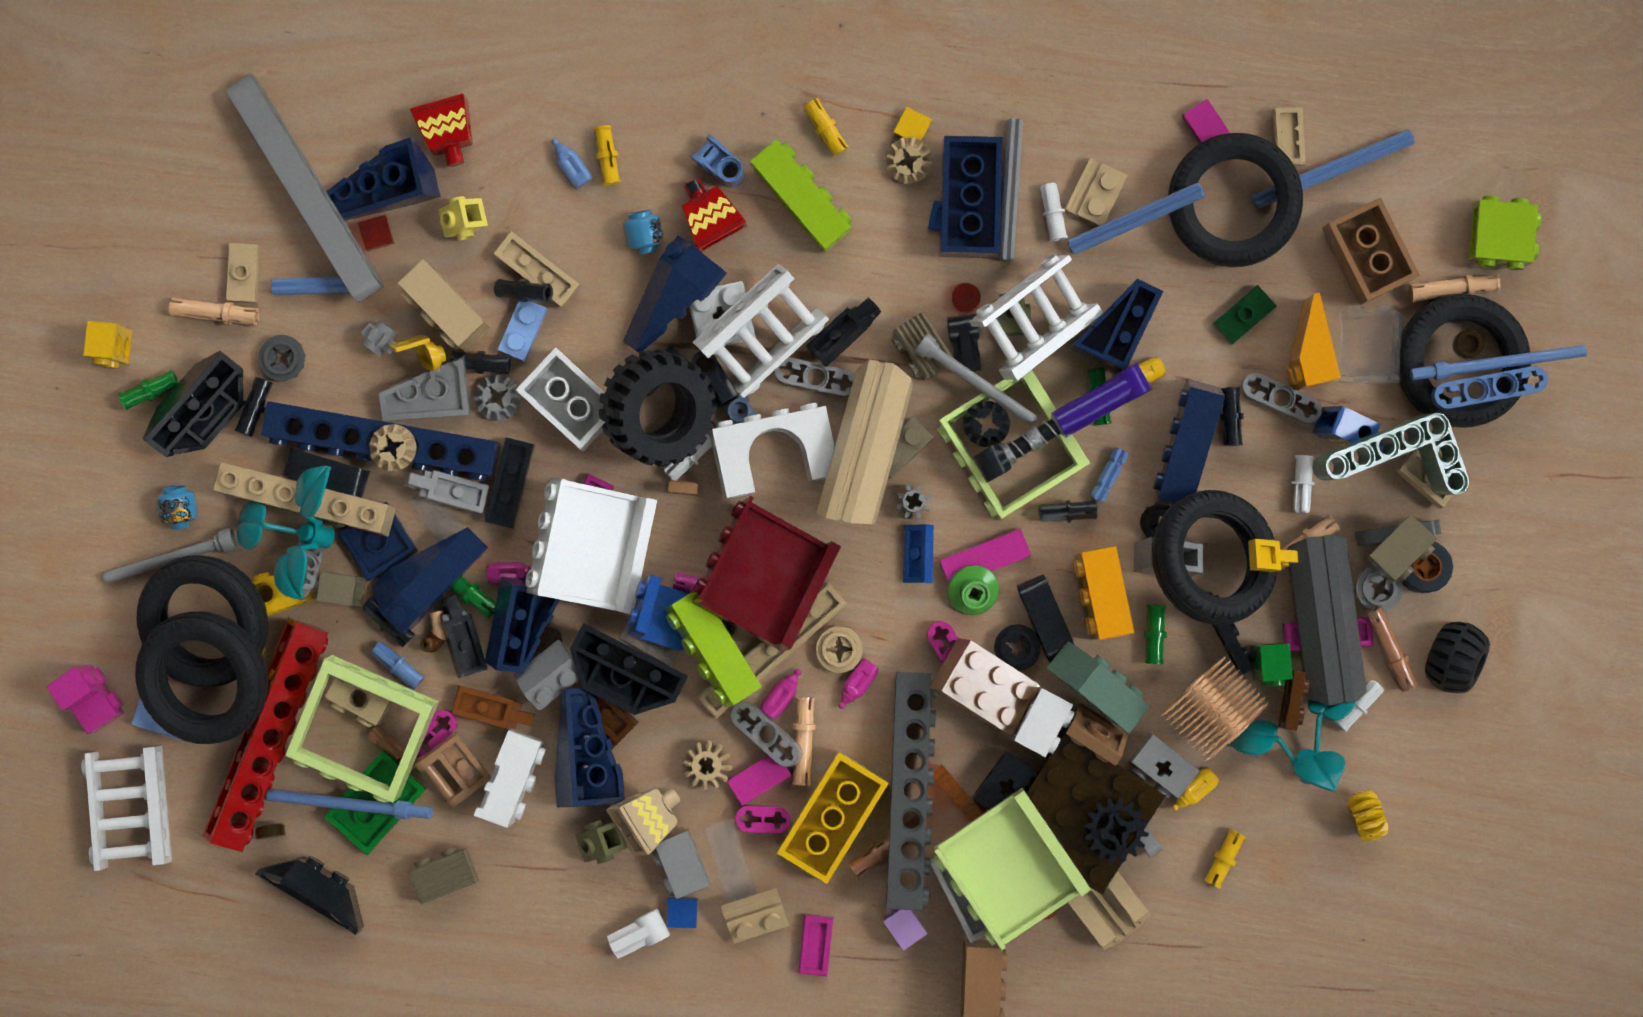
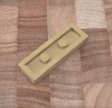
[493,231,580,308]

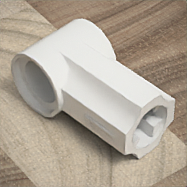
[607,909,670,959]

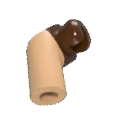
[420,610,446,653]

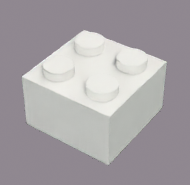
[1010,687,1074,757]

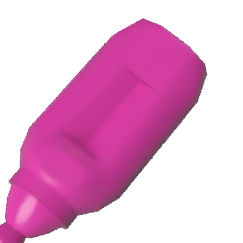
[487,562,532,585]
[838,658,879,709]
[760,669,801,720]

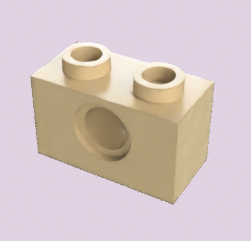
[325,677,393,727]

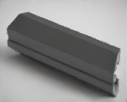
[1287,534,1367,705]

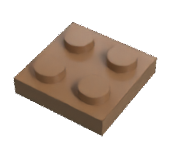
[1066,703,1129,766]

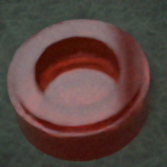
[951,283,981,313]

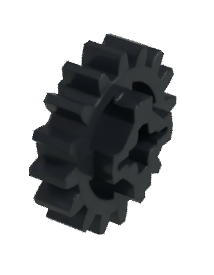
[1083,797,1149,862]

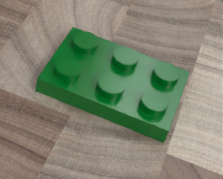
[324,751,427,855]

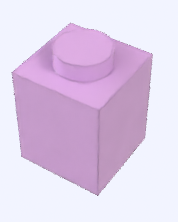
[882,909,927,951]

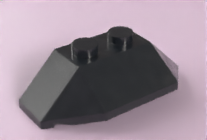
[142,350,243,457]
[570,623,688,715]
[255,856,364,935]

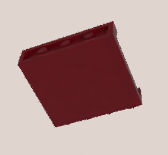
[692,496,841,652]

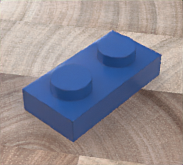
[903,524,934,583]

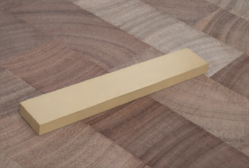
[697,582,847,719]

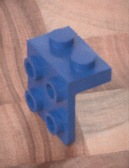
[627,575,688,651]

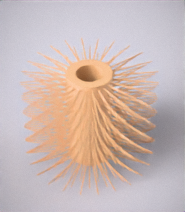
[1161,656,1269,762]

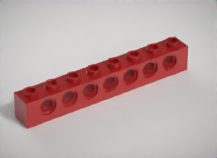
[202,617,328,853]

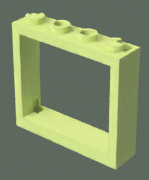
[937,370,1090,520]
[285,655,439,803]

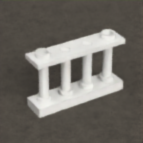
[969,254,1103,380]
[693,264,829,398]
[81,745,172,871]

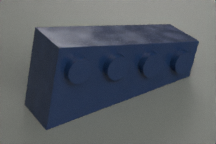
[1153,379,1225,503]

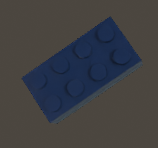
[940,136,1003,258]

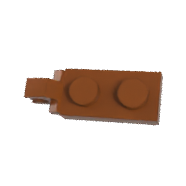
[451,685,535,729]

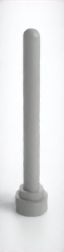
[914,333,1037,425]
[101,528,238,583]

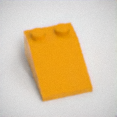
[1287,292,1341,391]

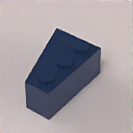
[1070,279,1164,373]
[485,577,560,673]

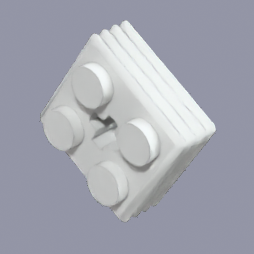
[689,281,756,346]

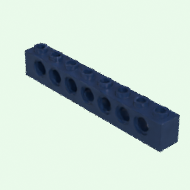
[261,401,501,481]

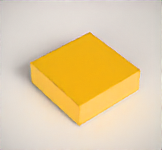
[893,107,932,141]

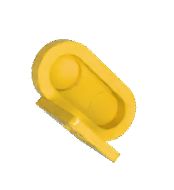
[388,334,446,372]

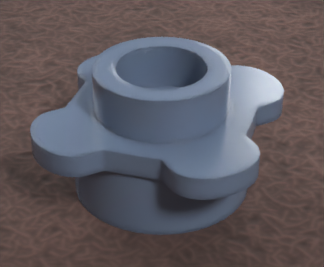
[723,395,757,425]

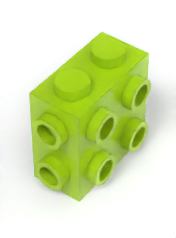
[1468,196,1542,270]

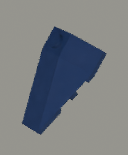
[326,137,440,221]
[623,236,727,353]
[372,527,488,634]
[555,688,625,808]

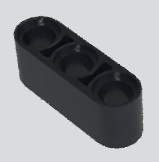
[281,447,370,498]
[1016,574,1075,663]

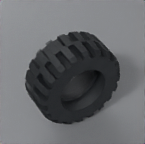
[599,350,716,467]

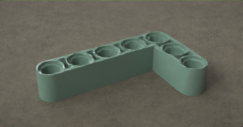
[1312,413,1469,496]

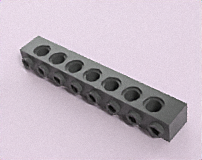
[886,672,937,911]

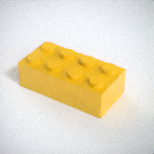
[777,750,889,884]

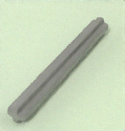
[998,118,1023,261]

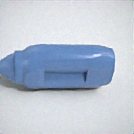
[551,138,592,189]

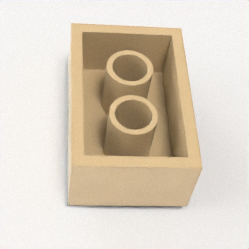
[398,259,491,352]

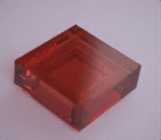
[358,215,395,251]

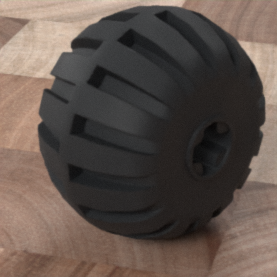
[1425,621,1490,694]

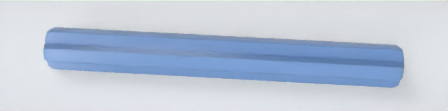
[1068,183,1205,254]

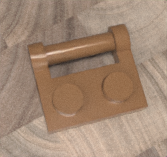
[414,732,491,809]

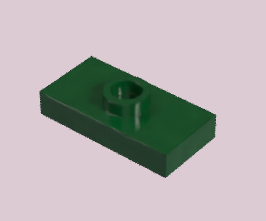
[1213,285,1277,345]

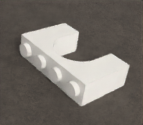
[709,403,835,500]

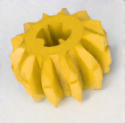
[1347,790,1388,842]

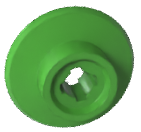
[947,565,999,615]

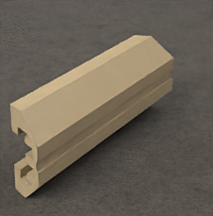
[816,359,913,524]
[1068,871,1150,950]

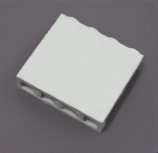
[526,477,657,614]

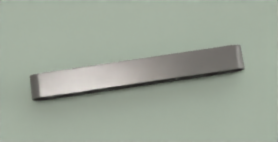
[226,74,384,303]

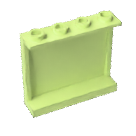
[933,788,1091,950]

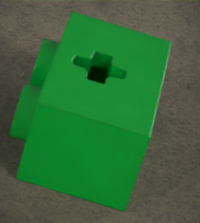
[1250,643,1293,687]

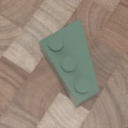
[1047,641,1151,734]

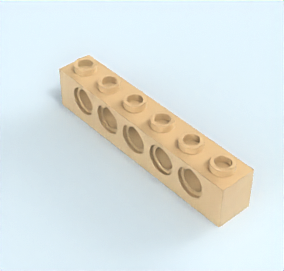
[213,462,396,537]

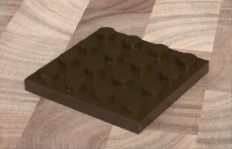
[1026,731,1166,895]

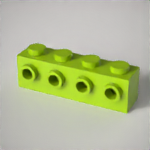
[750,139,852,253]
[665,592,762,709]

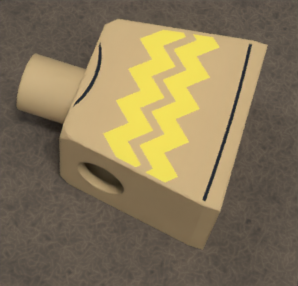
[606,788,680,856]

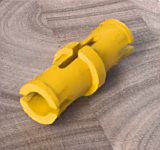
[802,98,849,157]
[593,125,621,186]
[1204,829,1247,889]

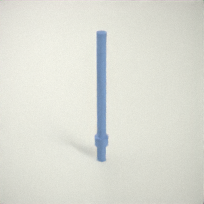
[1410,345,1587,380]
[266,789,433,820]

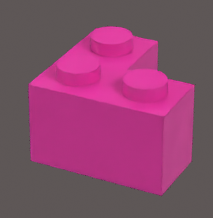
[46,665,124,734]

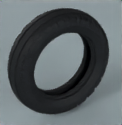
[1168,133,1303,267]
[1396,294,1531,428]
[1152,490,1278,625]
[136,555,268,687]
[135,611,268,744]

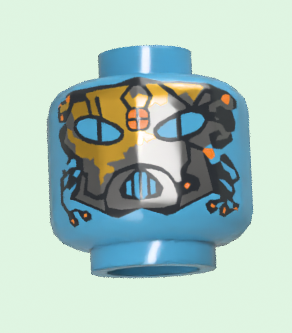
[623,210,664,254]
[157,485,197,529]

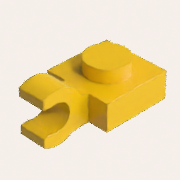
[1248,539,1298,572]

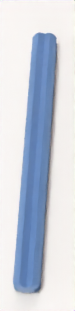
[1252,130,1415,208]

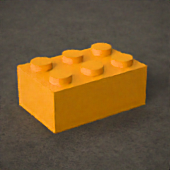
[1072,546,1134,640]

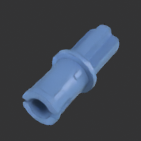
[371,641,425,690]

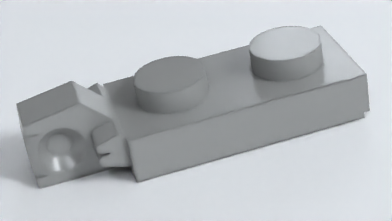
[405,470,489,515]

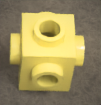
[438,196,488,240]

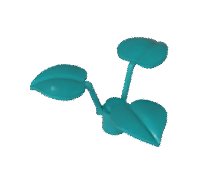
[237,466,335,600]
[1227,699,1357,792]

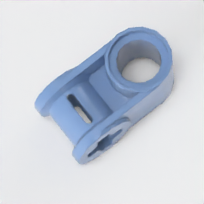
[690,134,745,188]

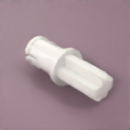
[1040,183,1068,242]
[664,433,712,481]
[1291,455,1315,514]
[1334,680,1384,732]

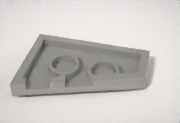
[379,356,470,421]

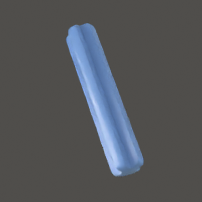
[271,276,350,295]

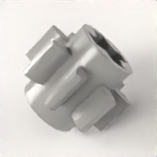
[361,320,397,356]
[896,484,931,519]

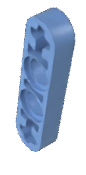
[1431,366,1548,410]

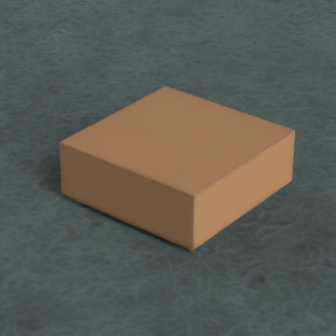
[668,480,699,496]

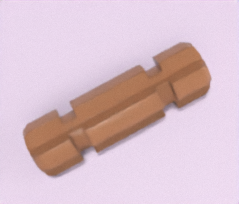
[368,726,419,770]

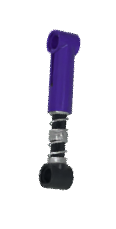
[972,363,1152,483]

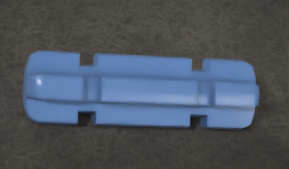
[1090,448,1128,503]

